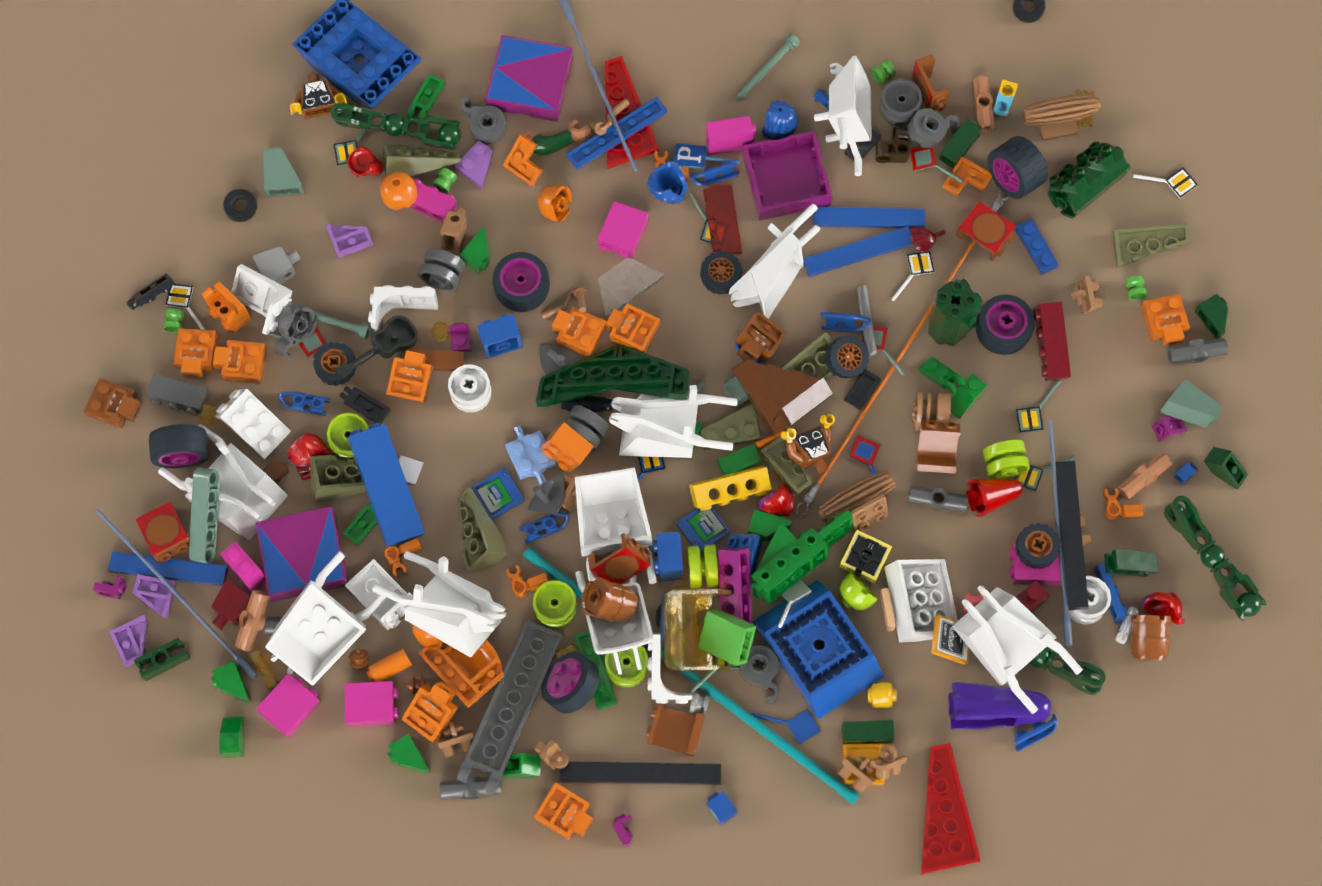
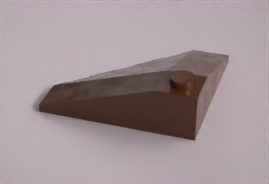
[731,359,833,435]

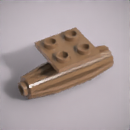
[1021,95,1101,140]
[818,470,896,533]

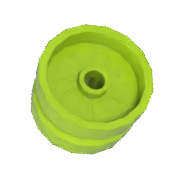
[327,413,369,460]
[983,440,1030,479]
[688,544,719,589]
[533,581,577,629]
[605,646,648,687]

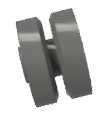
[880,79,922,127]
[418,249,465,291]
[564,405,610,451]

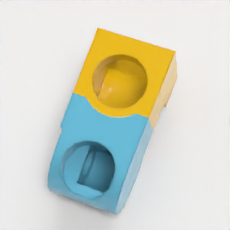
[993,80,1018,117]

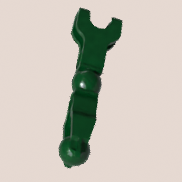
[330,103,461,151]
[1164,496,1266,621]
[1029,646,1106,695]

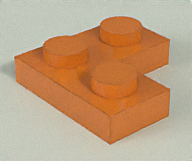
[503,134,543,186]
[942,157,992,197]

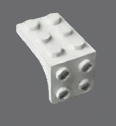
[231,264,292,335]
[369,285,438,332]
[214,389,291,459]
[345,559,412,631]
[648,633,692,703]

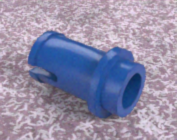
[813,88,829,111]

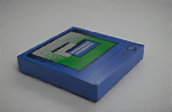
[472,468,525,520]
[676,508,730,554]

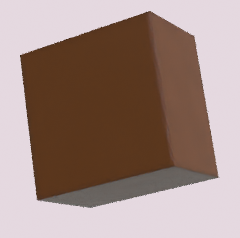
[263,458,288,484]

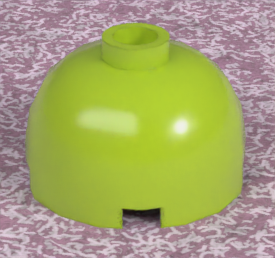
[839,572,878,610]

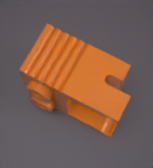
[201,281,252,334]

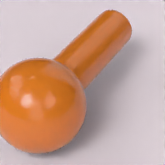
[754,429,786,449]

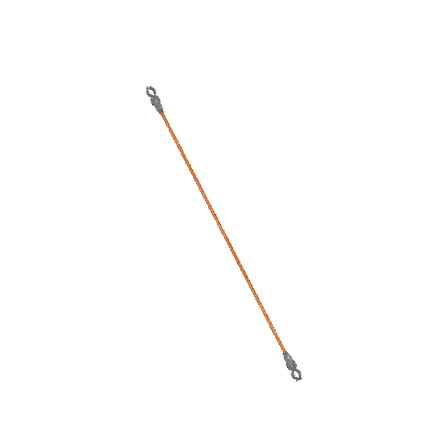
[796,190,1009,515]

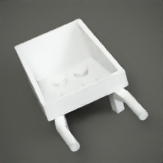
[729,204,820,319]
[609,385,737,458]
[158,424,288,541]
[575,468,657,584]
[265,551,387,686]
[372,551,507,657]
[952,585,1083,714]

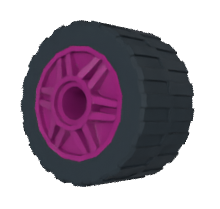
[988,136,1048,199]

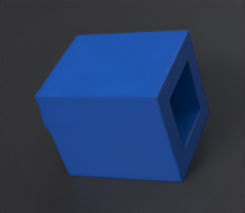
[707,792,737,826]

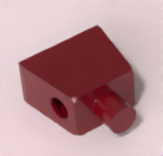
[211,579,251,630]
[1015,580,1050,613]

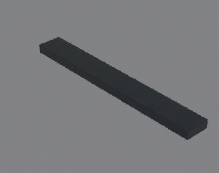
[1055,461,1089,610]
[560,761,721,785]

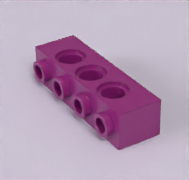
[718,548,752,624]

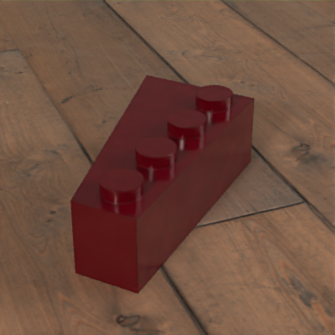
[1033,302,1071,381]

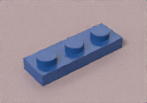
[1015,219,1059,275]
[1094,562,1127,624]

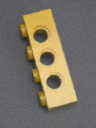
[689,466,772,511]

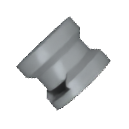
[690,693,710,715]

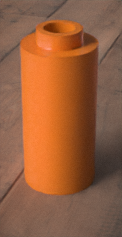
[366,648,412,682]

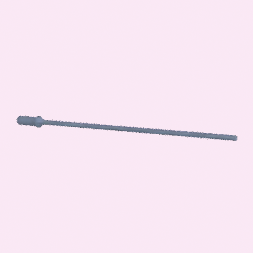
[559,0,638,172]
[1048,421,1073,648]
[95,509,258,679]

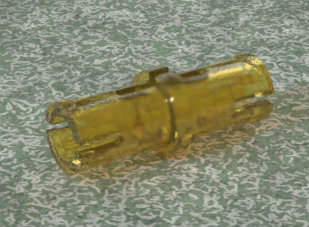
[250,650,279,690]

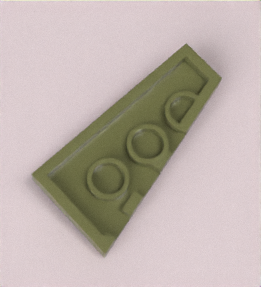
[1113,224,1190,267]

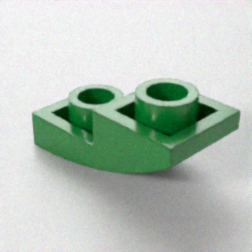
[717,444,762,475]

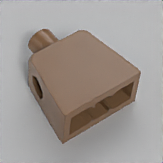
[440,207,467,256]

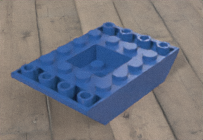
[292,0,422,110]
[752,580,884,720]

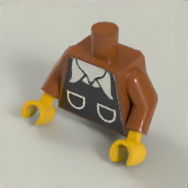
[290,74,347,119]
[781,414,835,474]

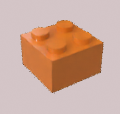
[540,422,594,472]

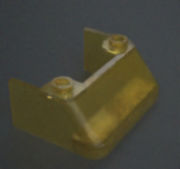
[664,589,732,671]

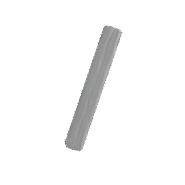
[857,285,877,356]

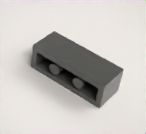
[146,374,211,416]

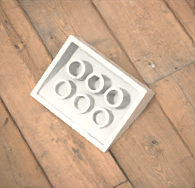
[884,559,958,642]

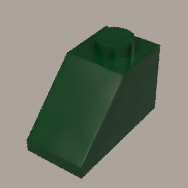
[1195,293,1228,339]
[1204,447,1248,489]

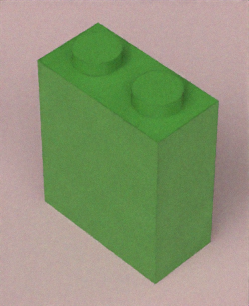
[698,609,756,666]

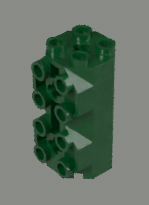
[1047,141,1131,219]
[928,279,983,346]

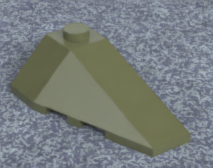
[383,144,461,176]
[310,455,366,502]
[457,487,508,573]

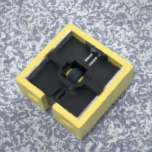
[839,530,892,584]

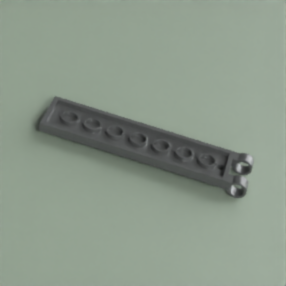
[457,620,563,794]

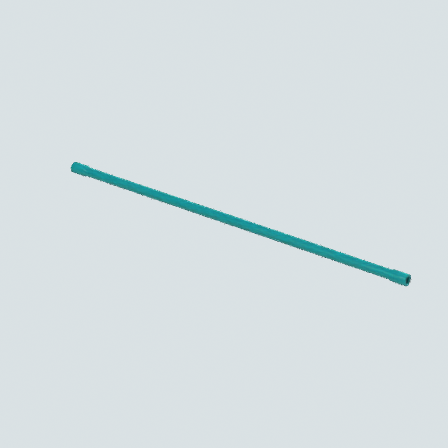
[523,547,860,805]

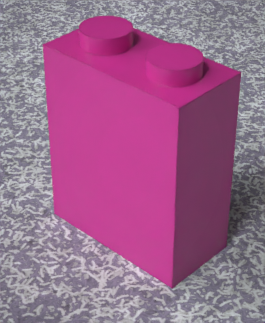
[706,116,756,155]
[597,201,649,259]
[220,541,266,592]
[1009,541,1061,586]
[256,673,320,738]
[345,681,399,727]

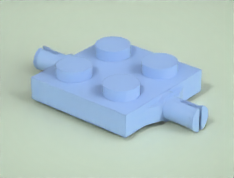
[505,425,556,486]

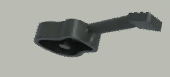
[335,315,418,379]

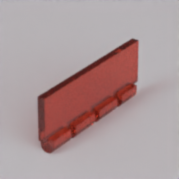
[703,185,742,254]

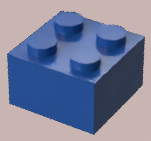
[477,314,523,359]
[653,532,683,582]

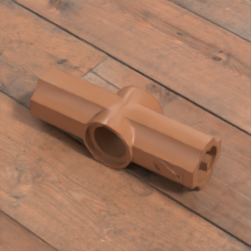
[972,76,995,132]
[1117,452,1172,500]
[234,590,270,651]

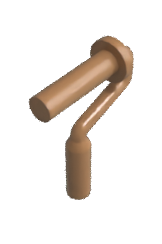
[588,99,630,135]
[541,287,587,319]

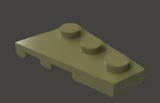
[701,403,761,451]
[760,431,812,496]

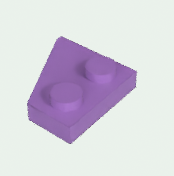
[455,140,493,189]
[326,224,373,258]
[133,574,177,619]
[109,615,147,667]

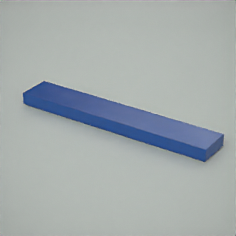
[566,97,667,170]
[813,207,925,228]
[803,226,913,277]
[108,552,228,586]

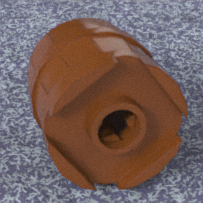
[582,577,638,623]
[1130,615,1171,660]

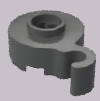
[460,96,506,144]
[907,108,962,148]
[274,302,317,359]
[739,645,779,704]

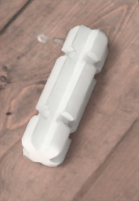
[1115,607,1139,644]

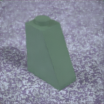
[263,147,304,197]
[1160,380,1223,428]

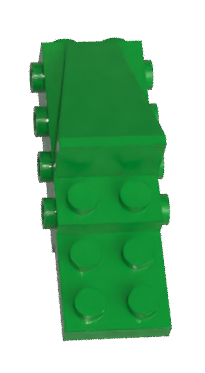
[751,510,853,605]

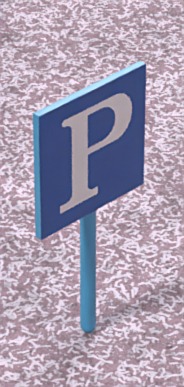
[673,143,740,169]

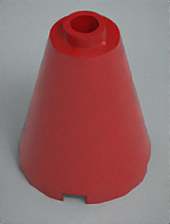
[966,479,1023,517]

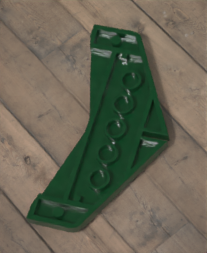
[536,344,690,407]

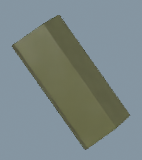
[780,332,833,380]

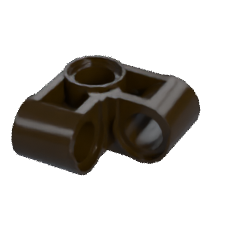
[875,127,912,163]

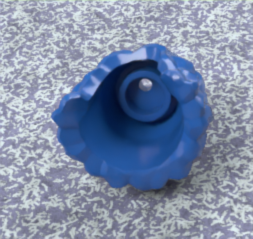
[761,100,799,140]
[647,161,688,204]

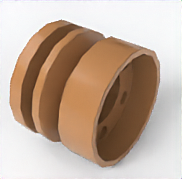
[912,391,951,431]

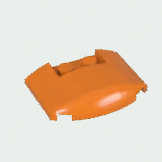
[418,639,504,708]

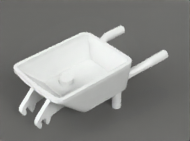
[814,56,872,176]
[575,571,653,675]

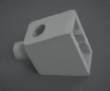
[252,247,301,285]

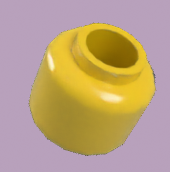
[868,682,897,708]

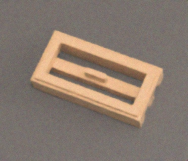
[880,588,896,631]

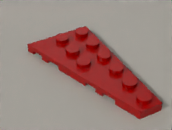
[605,56,659,169]
[921,743,981,875]

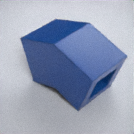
[1174,462,1199,485]

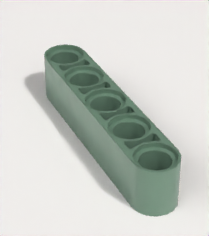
[189,467,220,564]

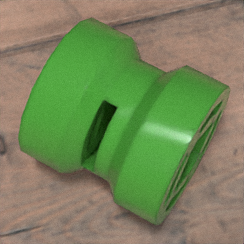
[871,60,896,84]
[432,168,457,193]
[1125,276,1147,300]
[163,309,185,333]

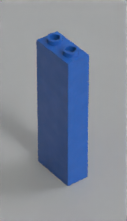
[347,423,425,548]

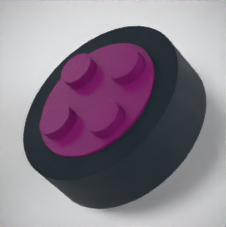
[541,652,600,714]

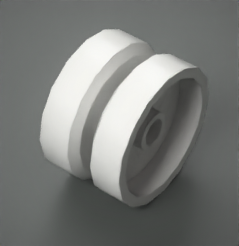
[448,365,492,412]
[1066,576,1111,624]

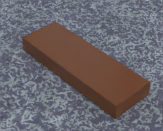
[408,348,465,371]

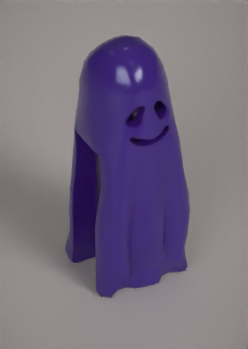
[948,682,1051,730]

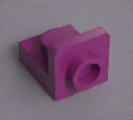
[449,322,471,352]
[1152,416,1187,442]
[93,575,126,599]
[612,814,633,848]

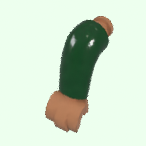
[525,119,592,156]

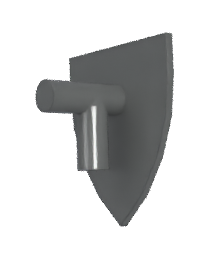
[540,345,582,375]
[528,474,566,515]

